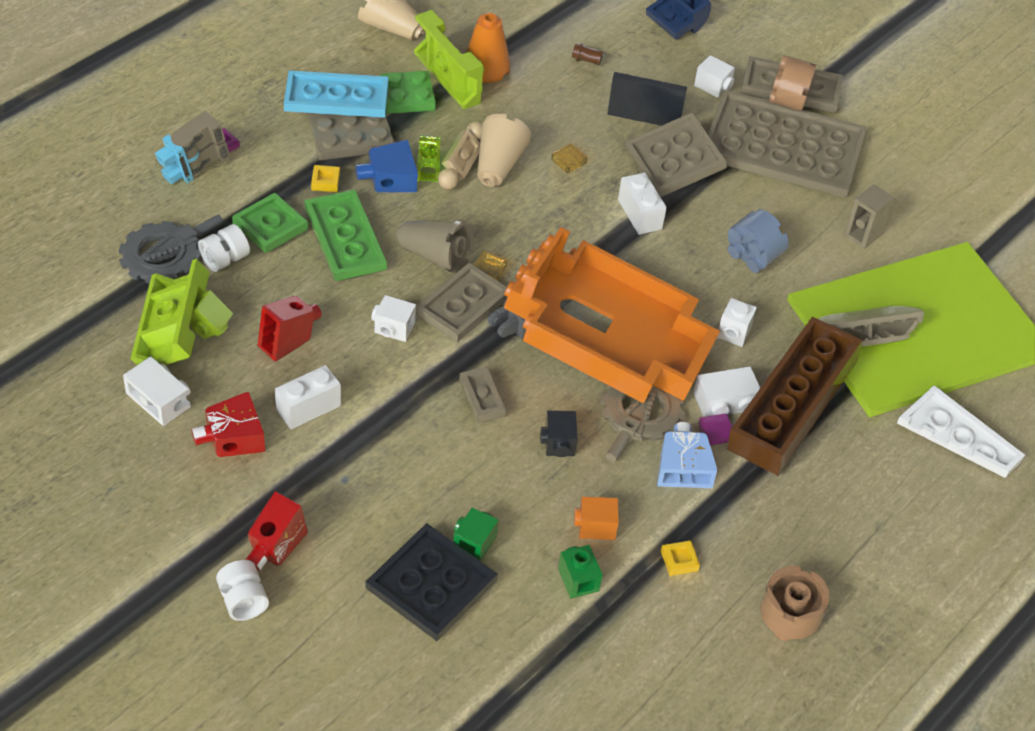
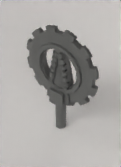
[119,214,223,283]

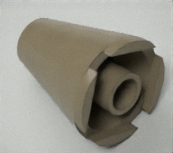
[396,219,474,273]

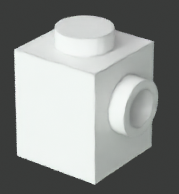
[694,55,735,98]
[371,295,416,342]
[717,298,757,347]

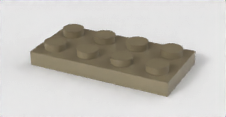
[741,56,843,113]

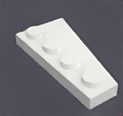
[897,386,1025,478]

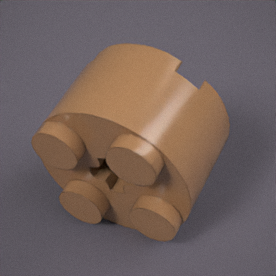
[769,55,816,111]
[760,566,830,641]

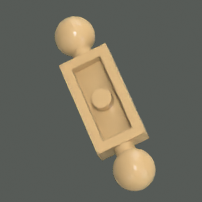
[438,121,483,189]

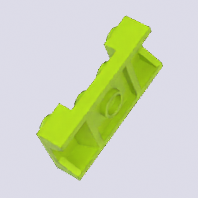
[414,10,484,110]
[130,259,210,365]

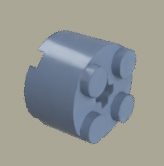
[727,209,789,273]

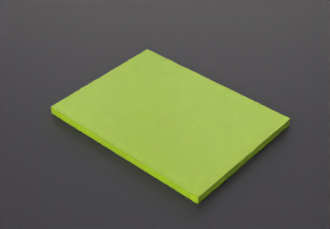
[787,242,1035,418]

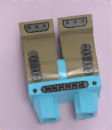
[155,111,231,185]

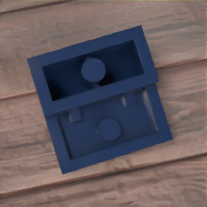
[646,0,711,40]

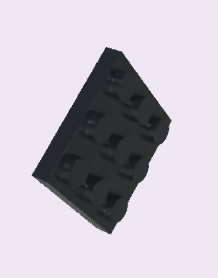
[365,523,498,641]

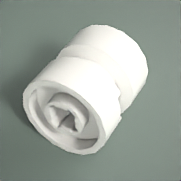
[198,224,250,272]
[216,560,269,621]

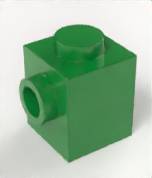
[453,507,499,561]
[558,544,603,599]

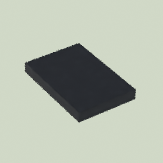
[607,72,687,126]

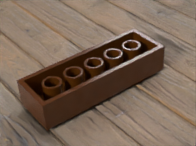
[727,316,863,476]

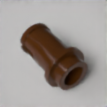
[572,42,603,66]

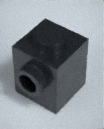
[540,410,578,457]

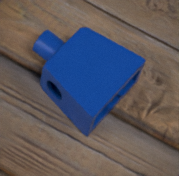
[355,140,418,192]

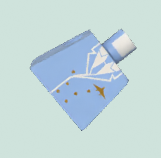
[657,422,717,488]

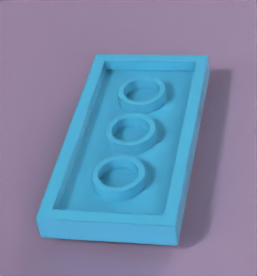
[284,70,388,118]

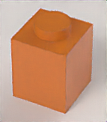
[574,496,619,540]

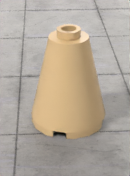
[358,0,425,41]
[477,114,531,187]

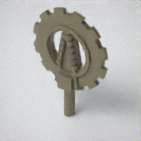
[600,385,685,462]

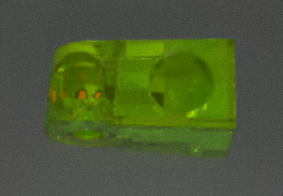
[417,135,441,182]

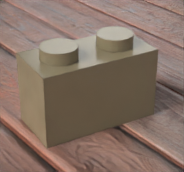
[844,184,895,249]

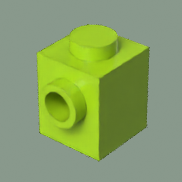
[190,290,233,339]

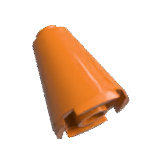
[466,13,511,83]

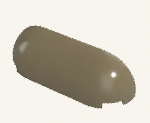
[819,306,924,347]

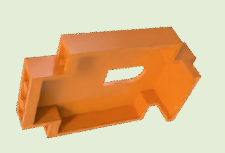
[504,227,720,404]

